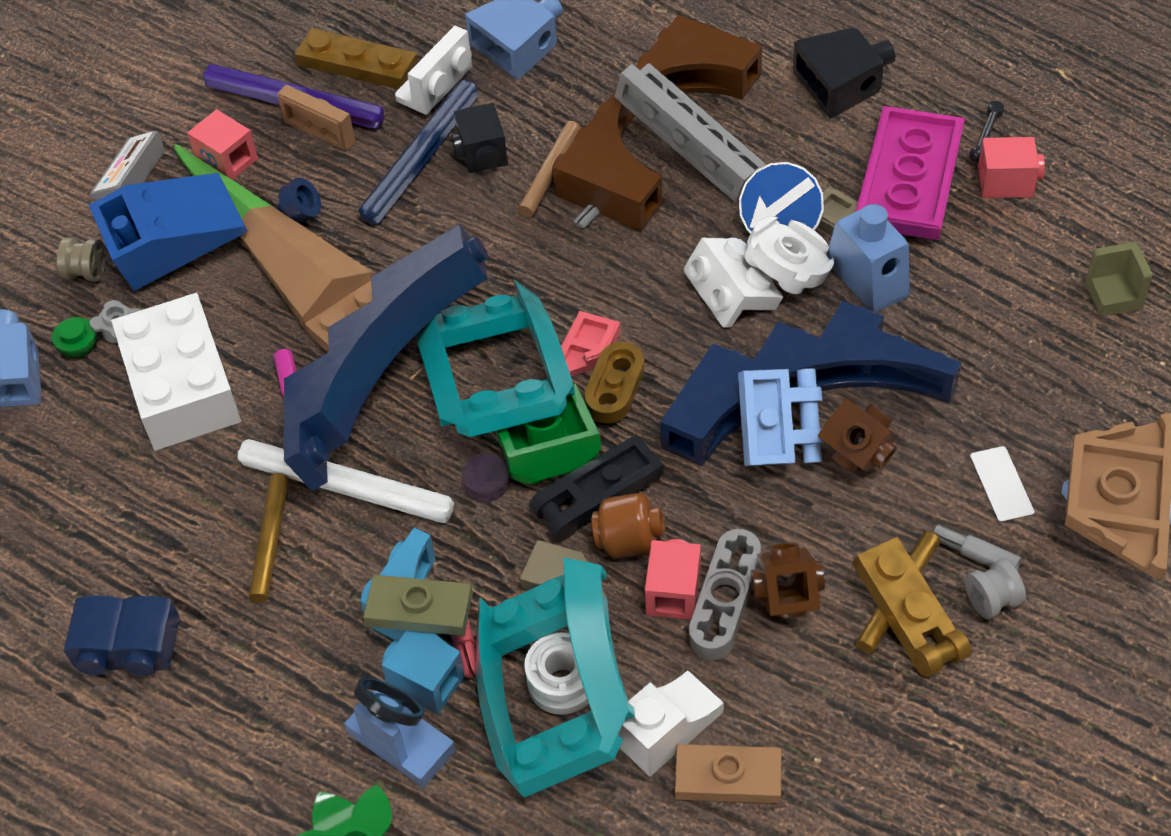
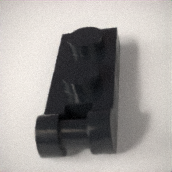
[529,434,664,542]

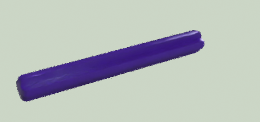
[203,64,385,129]

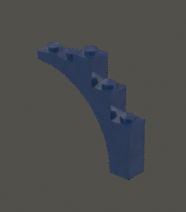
[660,301,962,466]

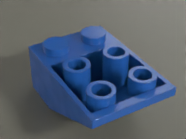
[89,173,248,291]

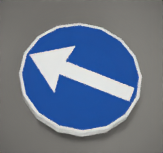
[739,162,824,234]

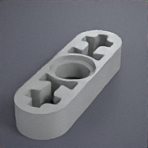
[689,529,761,661]

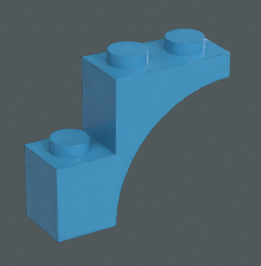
[360,528,465,715]

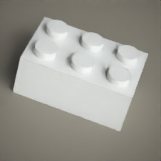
[111,293,241,451]

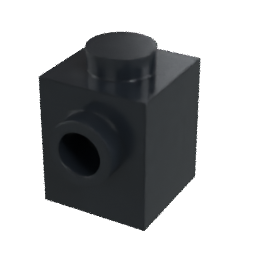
[451,102,508,174]

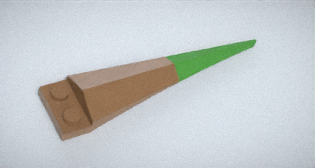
[174,144,374,353]

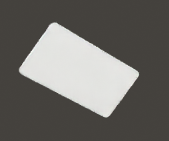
[970,446,1034,522]

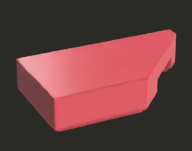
[561,311,621,377]

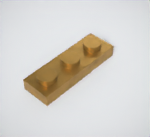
[295,28,418,89]

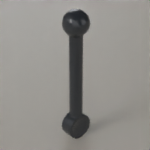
[969,101,1004,163]

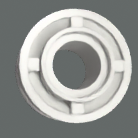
[525,632,589,715]

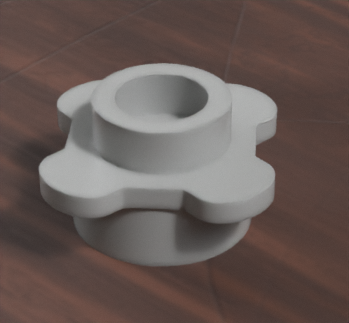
[90,300,141,343]

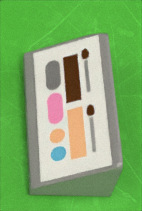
[90,131,165,200]

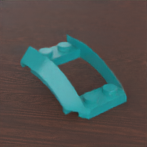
[414,280,575,437]
[475,557,635,798]

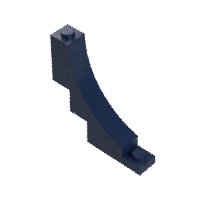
[284,224,489,491]

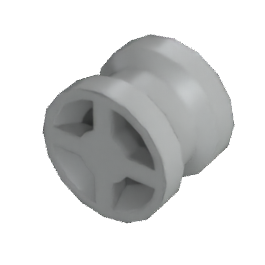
[964,558,1026,620]

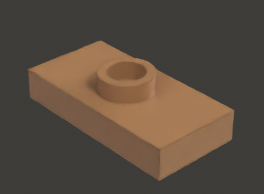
[277,85,356,151]
[675,744,781,804]

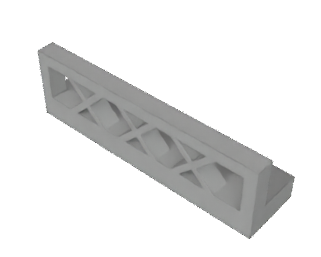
[614,63,766,202]

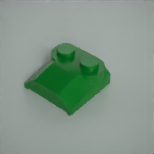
[496,383,602,484]

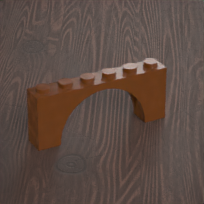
[552,15,762,232]

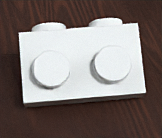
[395,26,472,115]
[684,238,783,327]

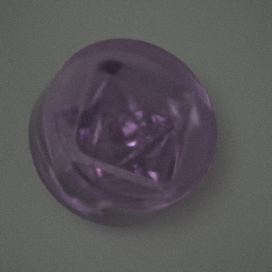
[462,454,510,502]

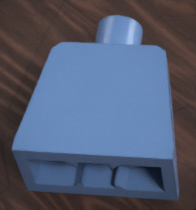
[465,0,563,80]
[827,204,910,313]
[0,310,41,407]

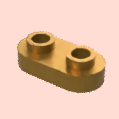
[585,342,644,423]

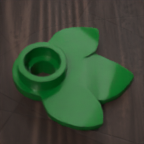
[296,785,392,836]

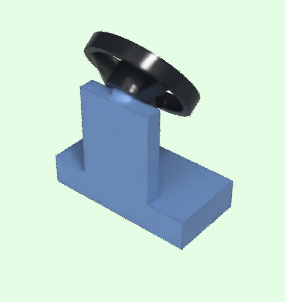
[344,677,456,788]

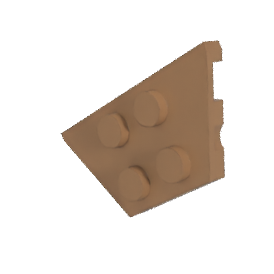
[1064,413,1171,580]

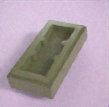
[363,575,473,636]

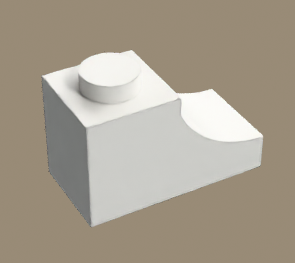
[618,671,724,777]

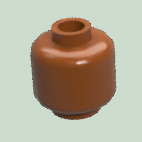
[592,493,665,558]

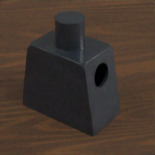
[793,28,896,119]

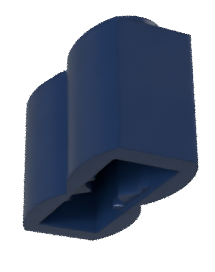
[63,595,180,676]

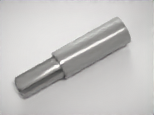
[933,524,1022,570]

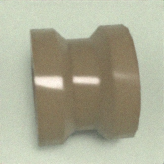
[57,237,106,282]

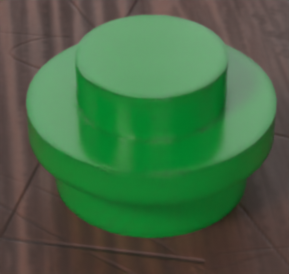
[52,317,97,358]

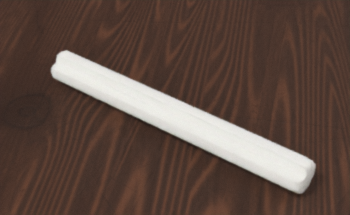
[238,439,454,523]

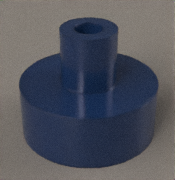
[277,178,321,223]

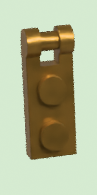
[852,537,971,677]

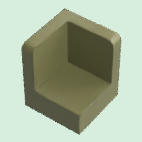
[1085,241,1152,317]

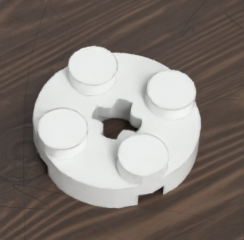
[744,216,834,294]

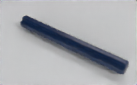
[358,79,479,226]

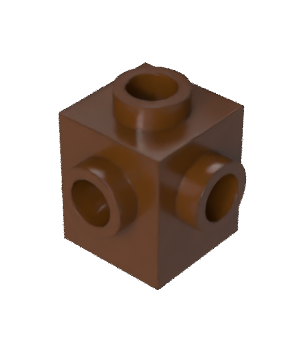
[817,398,898,474]
[751,543,825,618]

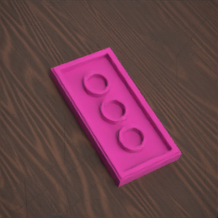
[856,106,965,240]

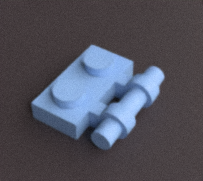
[738,369,826,466]

